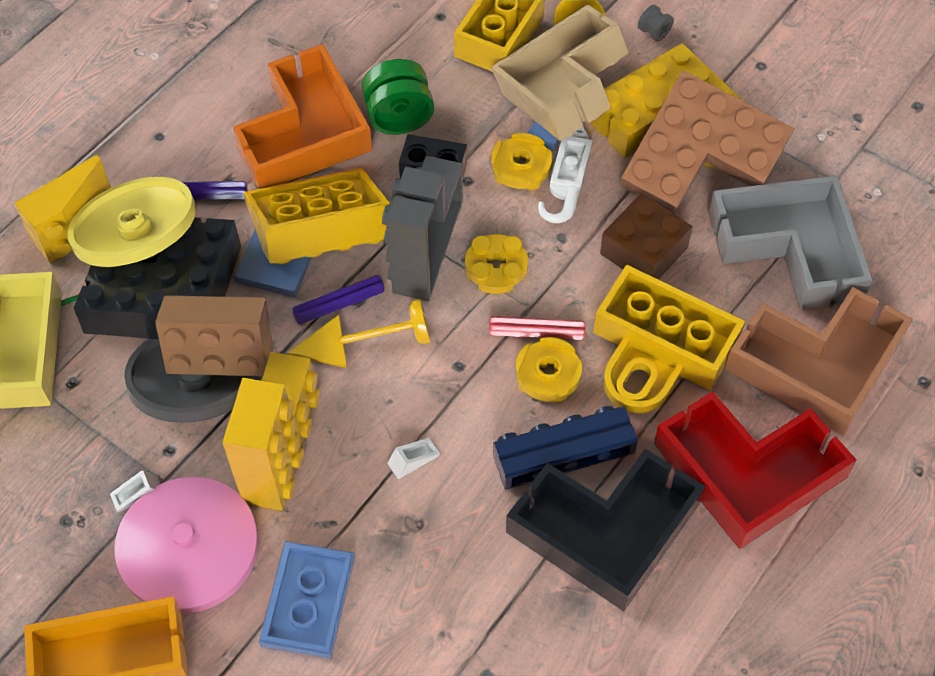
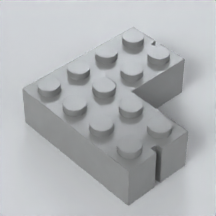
[708,176,873,310]

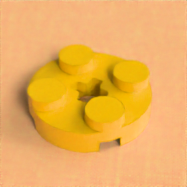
[491,133,552,190]
[465,234,528,294]
[515,337,582,403]

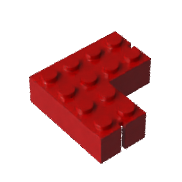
[654,391,857,549]

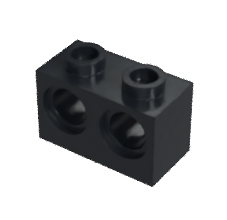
[399,134,467,179]

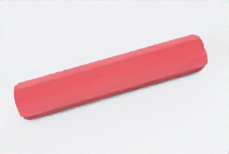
[489,316,586,340]

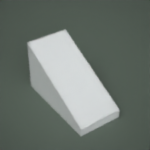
[387,438,440,479]
[110,470,161,512]

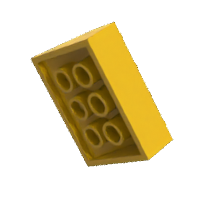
[243,168,390,264]

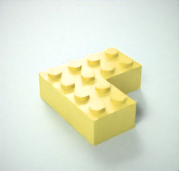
[0,272,62,409]

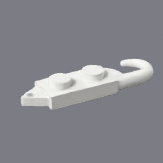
[538,126,593,224]

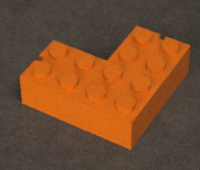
[233,44,372,189]

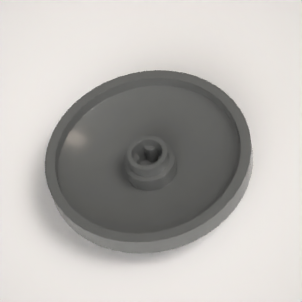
[124,339,261,423]

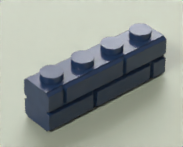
[493,406,638,490]

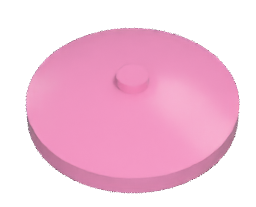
[115,477,259,614]

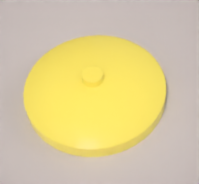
[67,177,196,267]

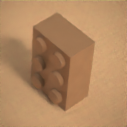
[155,296,274,376]

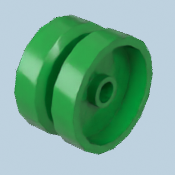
[361,59,434,135]

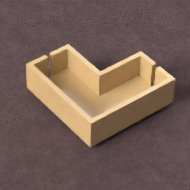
[491,5,628,141]

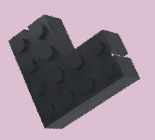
[73,217,241,339]
[506,448,706,611]

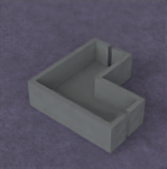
[382,156,463,301]

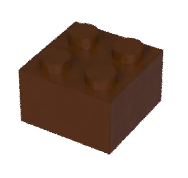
[600,193,693,280]

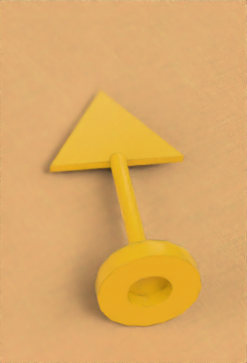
[289,299,431,369]

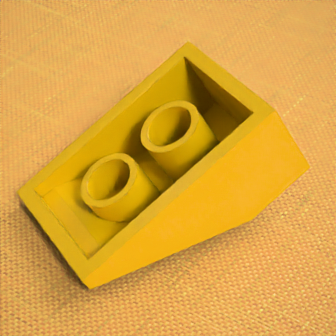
[14,155,111,263]

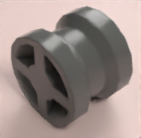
[638,4,674,42]

